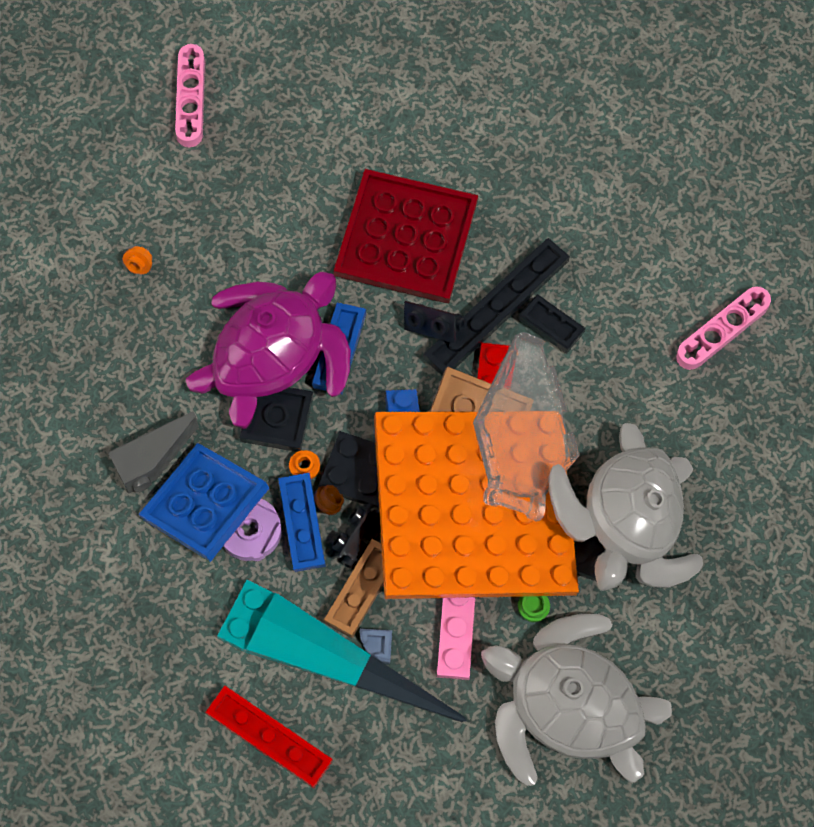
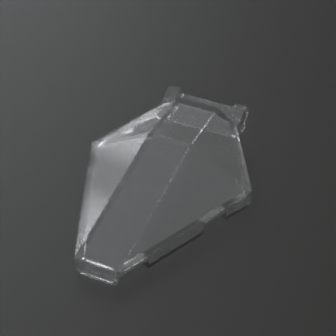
[473,332,580,521]

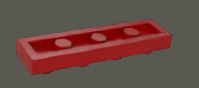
[205,686,333,789]

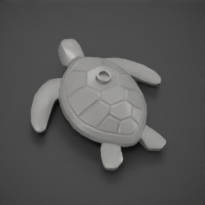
[548,423,703,591]
[481,614,672,786]

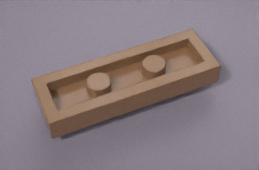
[324,539,384,638]

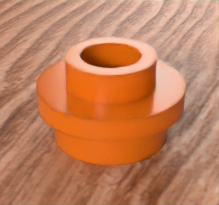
[123,246,152,275]
[289,450,320,479]

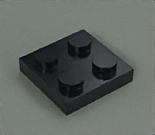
[239,387,313,452]

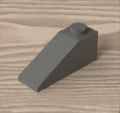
[108,411,199,494]

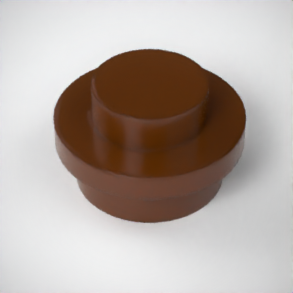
[314,485,344,515]

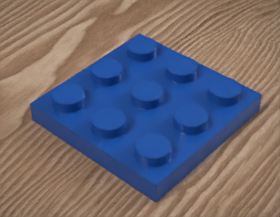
[139,443,269,562]

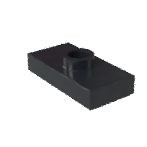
[518,294,586,354]

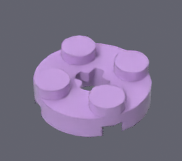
[223,499,282,561]

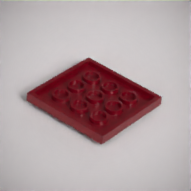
[334,169,479,304]

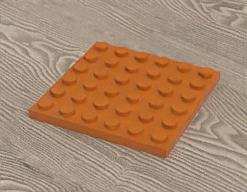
[374,412,579,599]

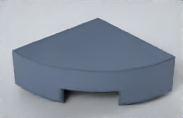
[360,629,392,664]

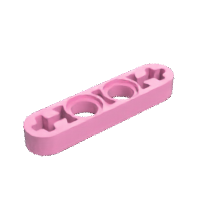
[175,44,205,147]
[676,287,771,370]

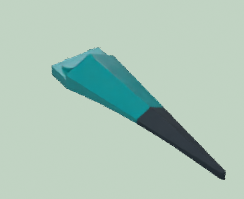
[217,580,467,722]

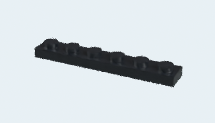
[423,238,570,376]

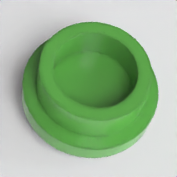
[518,596,550,622]

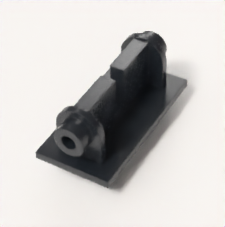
[404,301,466,343]
[330,503,381,569]

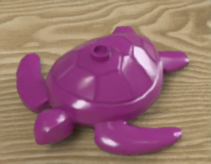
[186,272,351,428]

